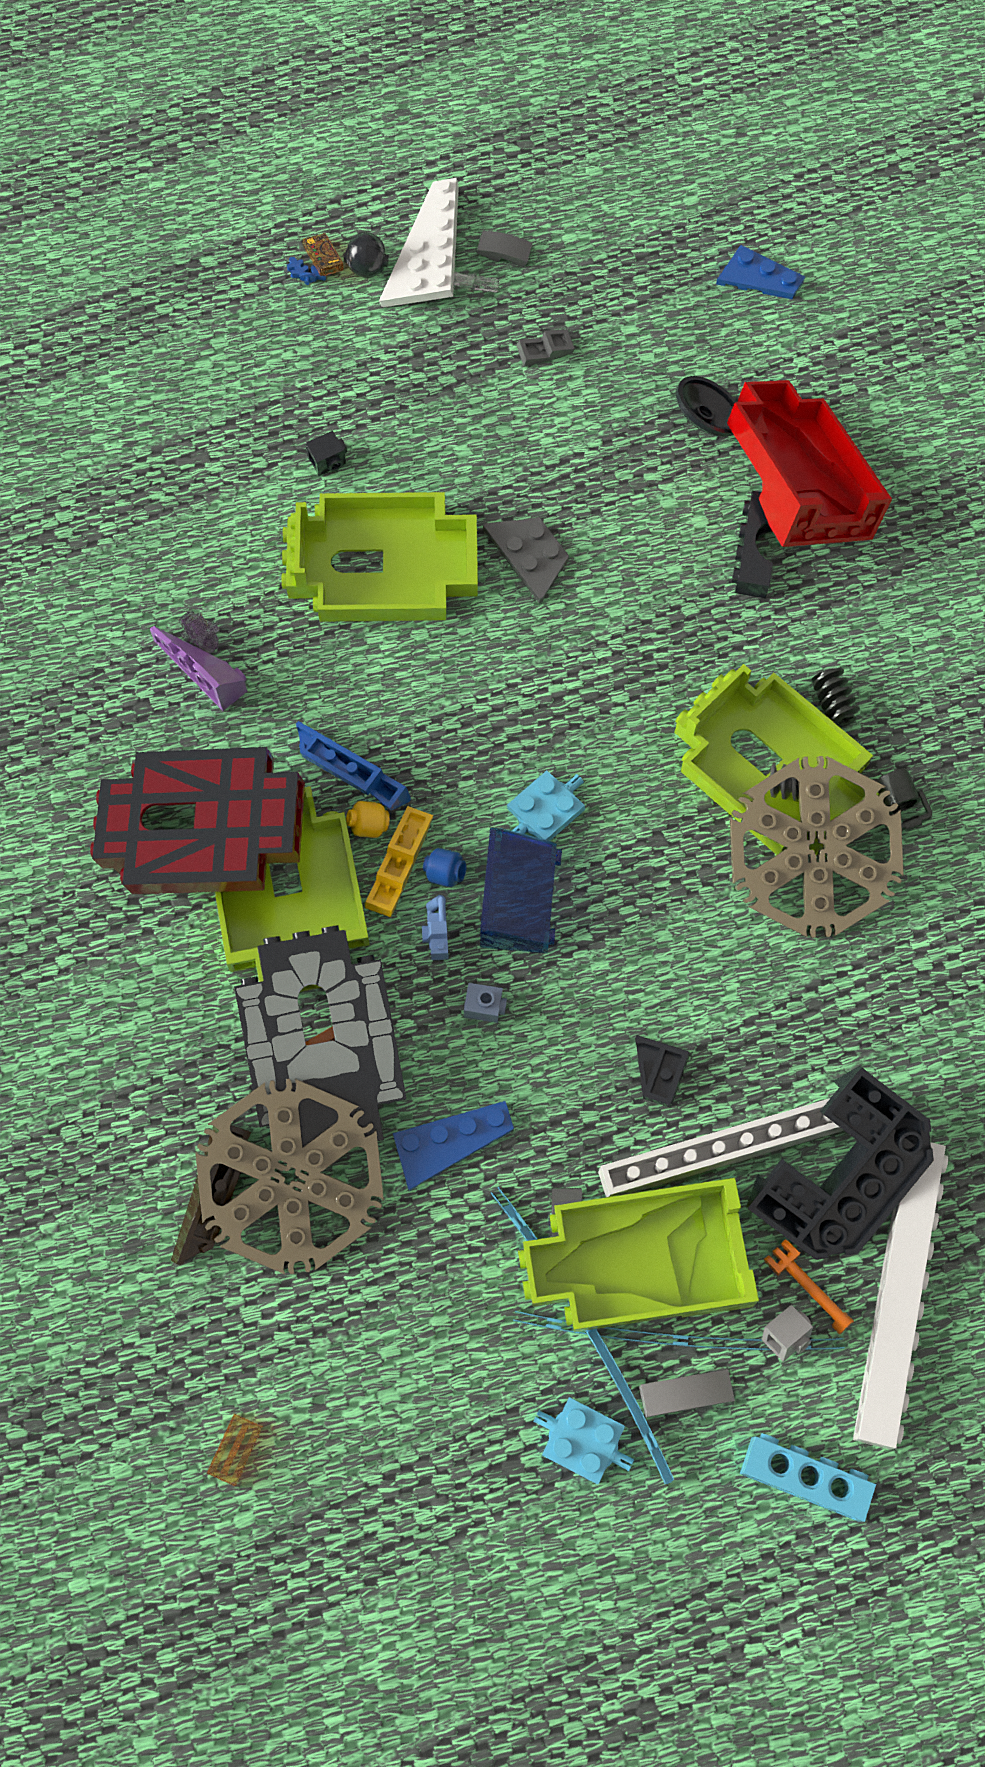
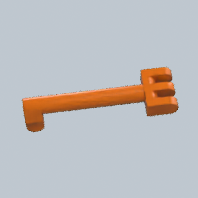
[764,1239,854,1335]

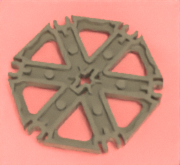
[730,756,904,937]
[195,1078,384,1274]

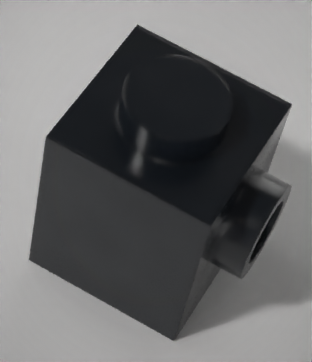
[305,430,348,476]

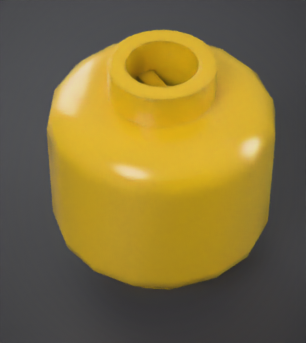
[346,801,390,838]

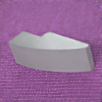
[639,1370,735,1418]

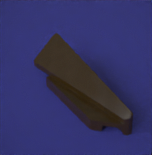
[171,1125,251,1265]

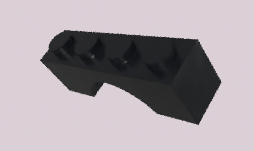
[731,490,773,599]

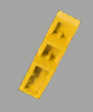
[365,806,433,917]

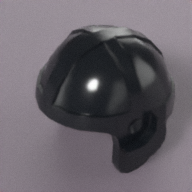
[344,232,389,278]

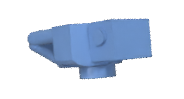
[422,895,448,960]

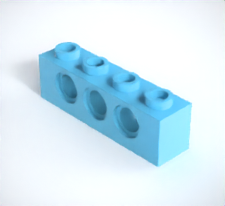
[740,1433,876,1522]

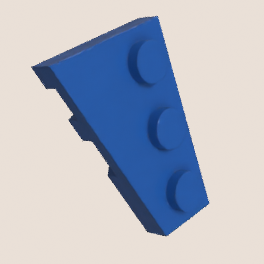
[716,245,805,299]

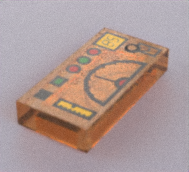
[303,233,344,276]

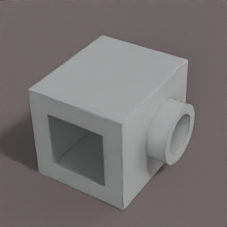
[762,1305,813,1362]

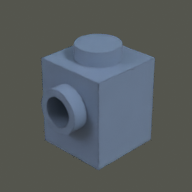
[464,983,507,1023]

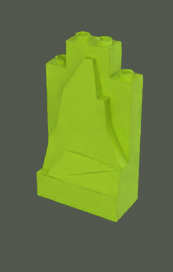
[518,1178,759,1332]

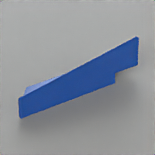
[296,721,411,811]

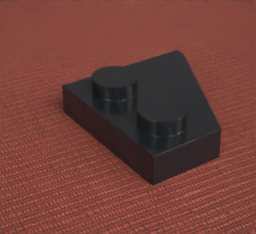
[635,1035,690,1108]

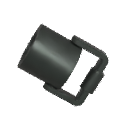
[876,768,933,832]

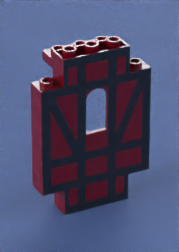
[90,747,305,894]

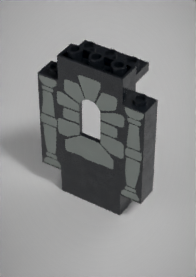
[234,925,407,1147]

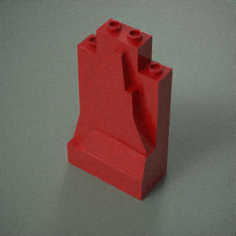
[727,380,892,547]

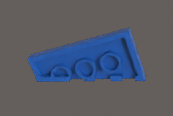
[393,1101,514,1191]

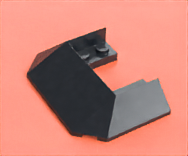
[746,1066,934,1260]

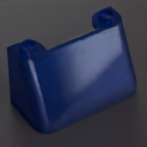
[480,827,562,954]

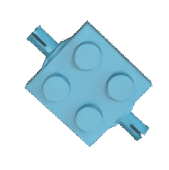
[507,770,585,845]
[533,1397,634,1484]

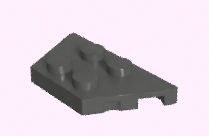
[483,518,569,604]

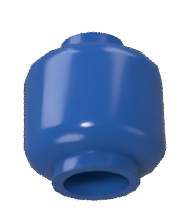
[423,848,467,887]

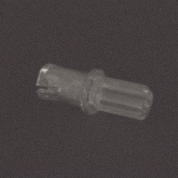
[454,272,499,293]

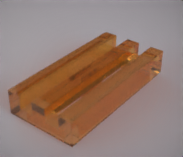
[207,1414,263,1487]

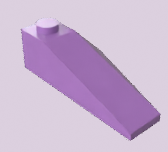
[150,626,247,711]

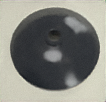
[676,376,737,437]

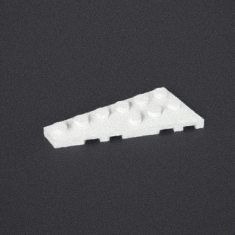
[379,178,459,307]

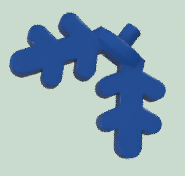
[287,257,333,285]

